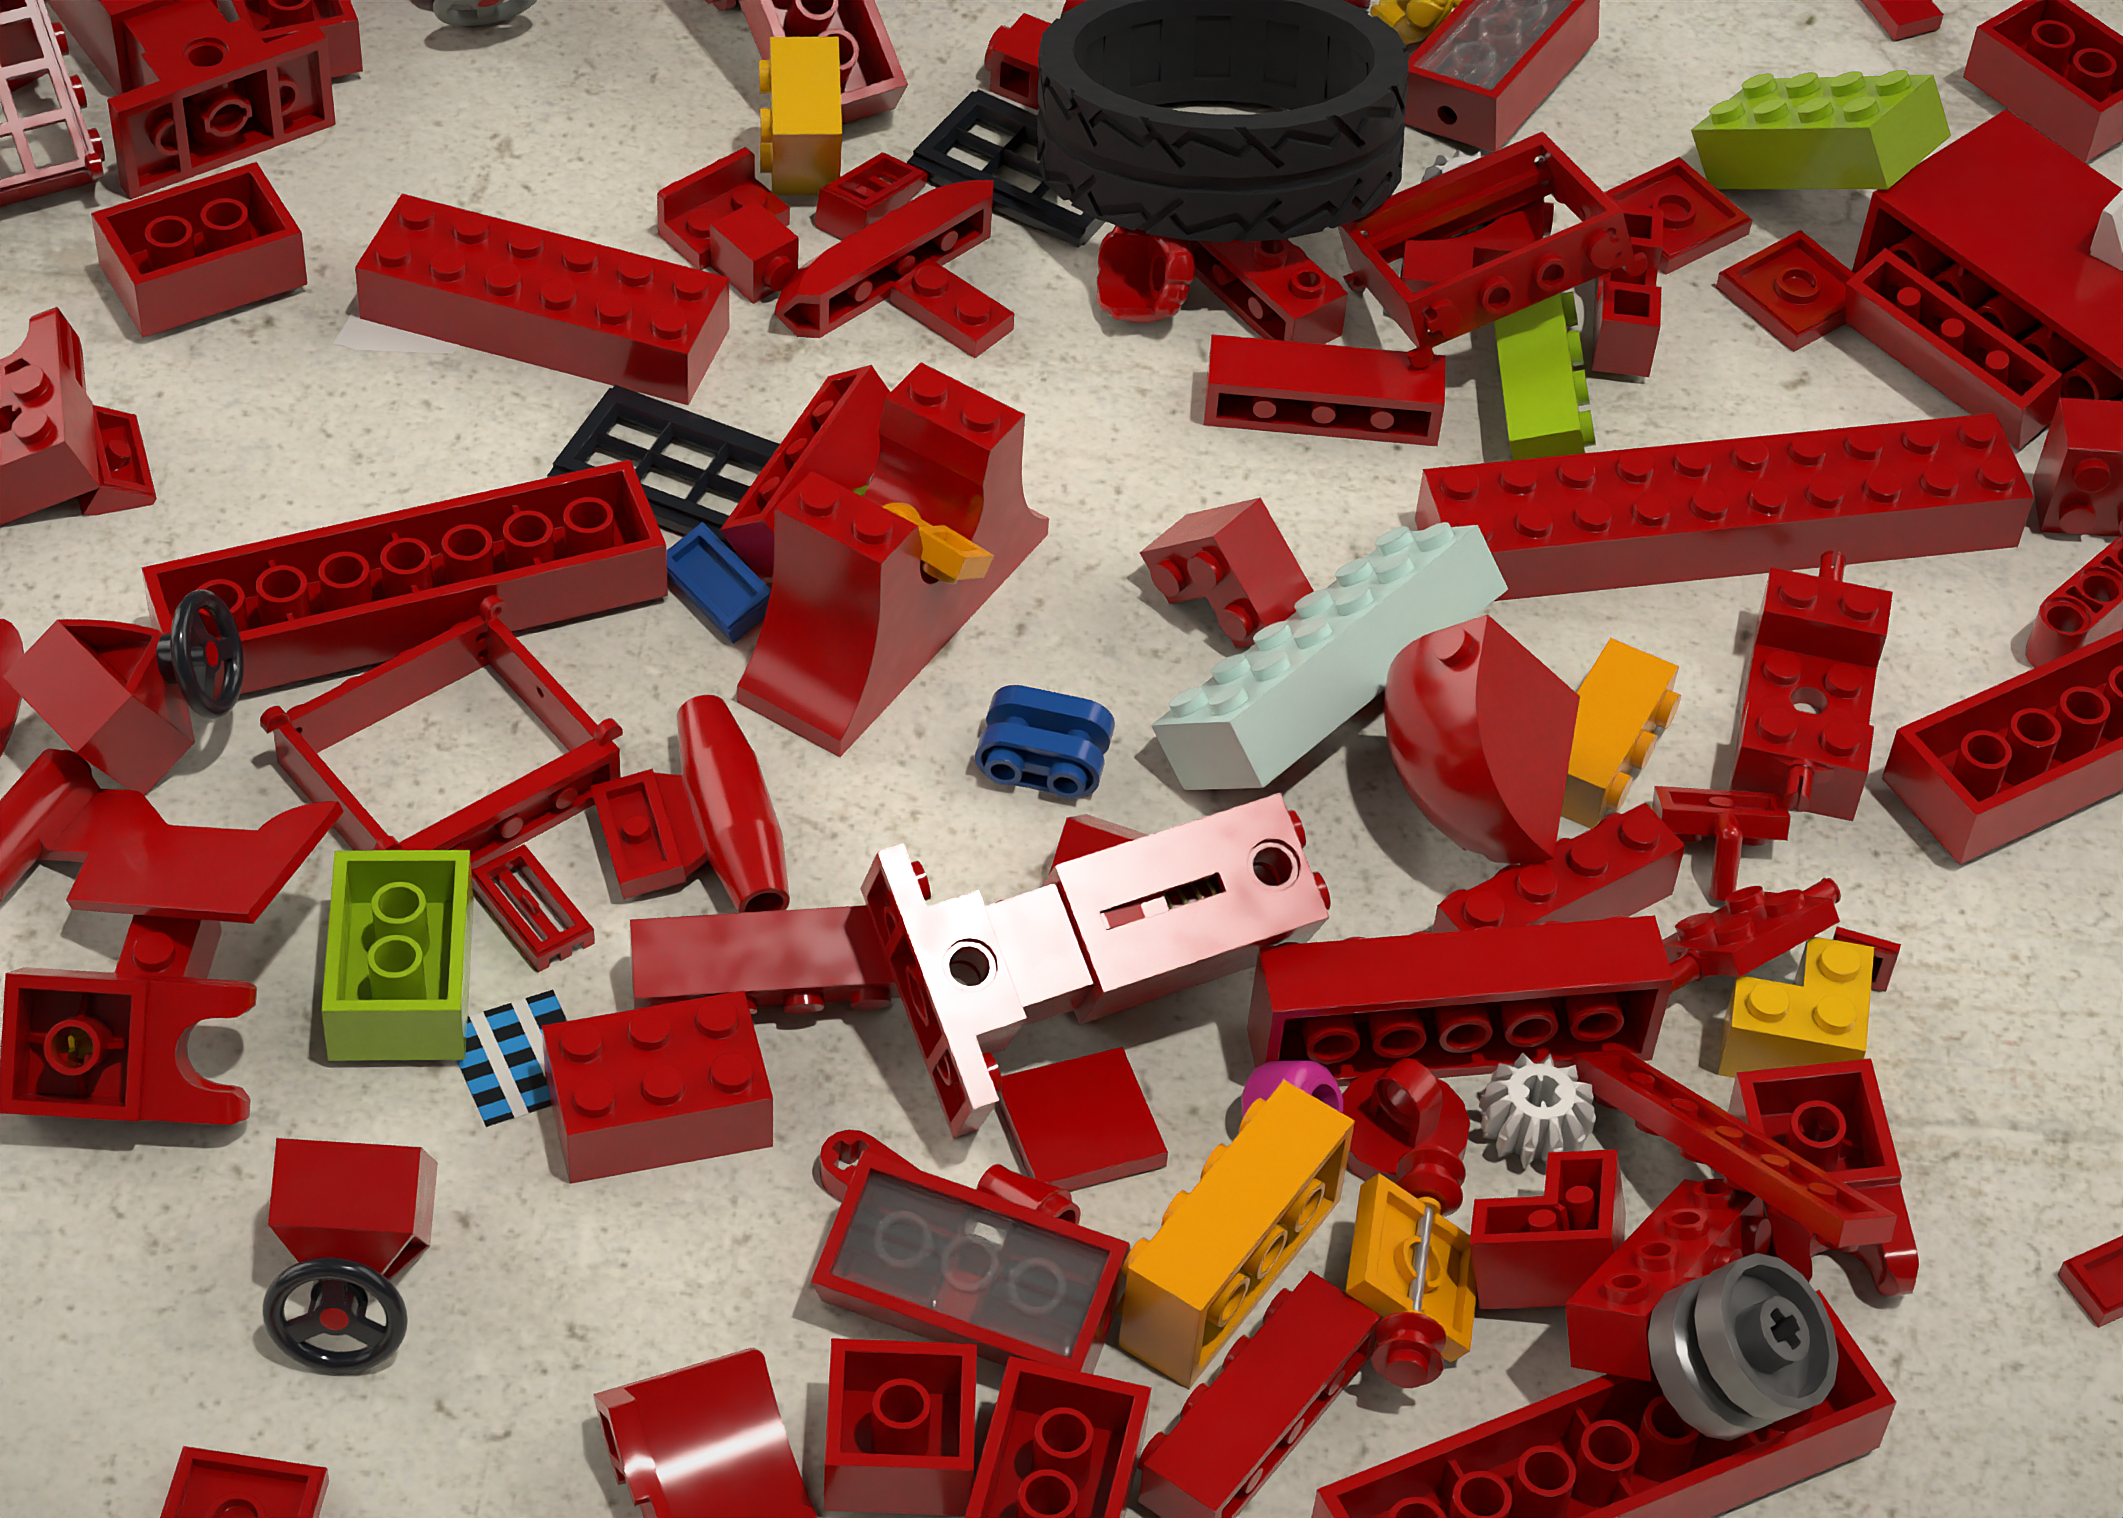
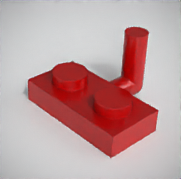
[1652,786,1791,901]

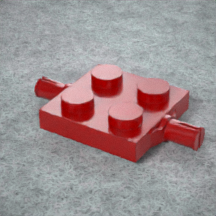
[1662,878,1841,995]

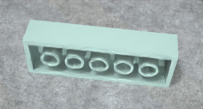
[1151,522,1508,790]

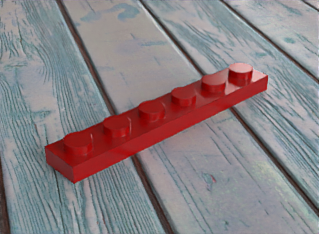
[1571,1050,1897,1252]

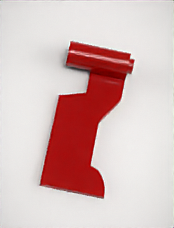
[0,748,344,924]

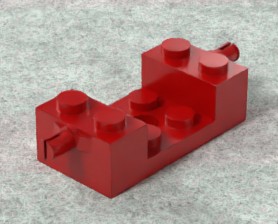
[1729,550,1893,822]

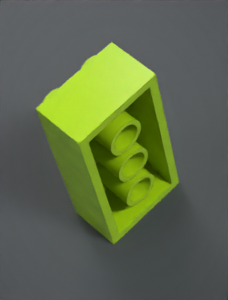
[1691,70,1951,189]

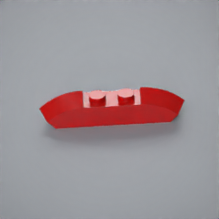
[774,180,994,338]

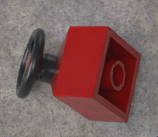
[3,589,244,796]
[262,1138,438,1373]

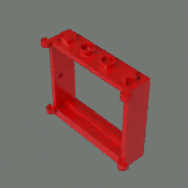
[1338,131,1648,368]
[260,594,623,870]

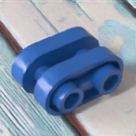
[975,685,1115,798]

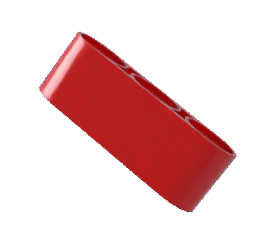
[2025,536,2123,668]

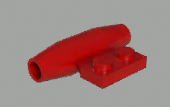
[590,695,790,913]

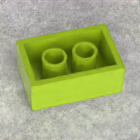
[321,850,474,1061]

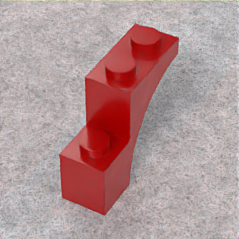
[1400,197,1554,312]

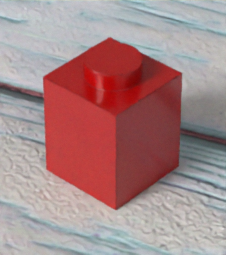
[710,200,799,304]

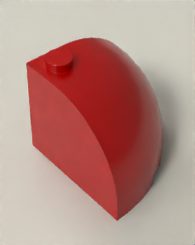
[1384,614,1580,864]

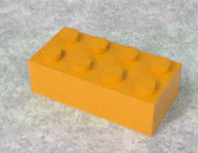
[1117,1080,1355,1389]

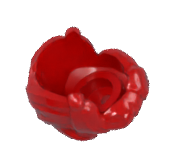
[1096,225,1195,323]

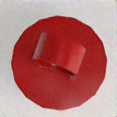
[1342,1058,1470,1183]

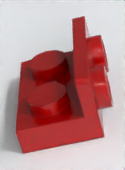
[657,147,790,270]

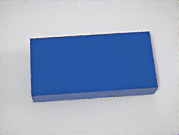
[667,522,771,644]

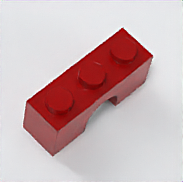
[1592,204,1664,377]

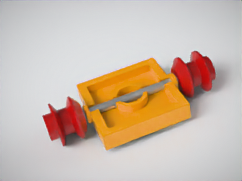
[1346,1146,1477,1388]

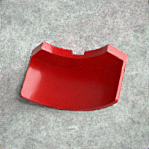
[593,1348,818,1518]

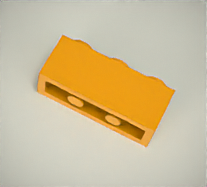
[1561,638,1681,829]

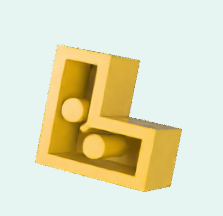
[759,37,842,195]
[1718,936,1874,1078]

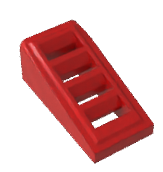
[814,152,928,240]

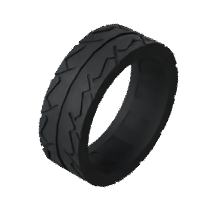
[1037,0,1409,242]

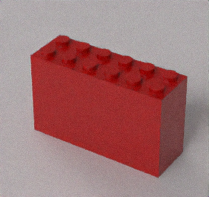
[1852,109,2123,401]

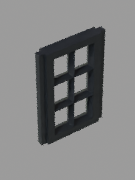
[907,89,1105,248]
[547,385,780,553]

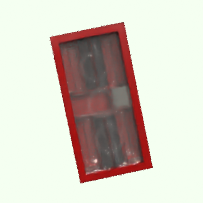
[1405,0,1600,152]
[810,1150,1131,1374]

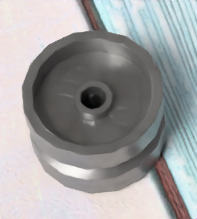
[1648,1253,1838,1441]

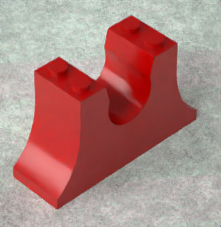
[737,362,1049,757]

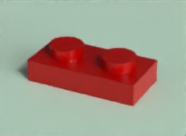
[890,258,1015,358]

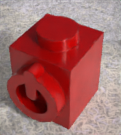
[984,13,1051,110]

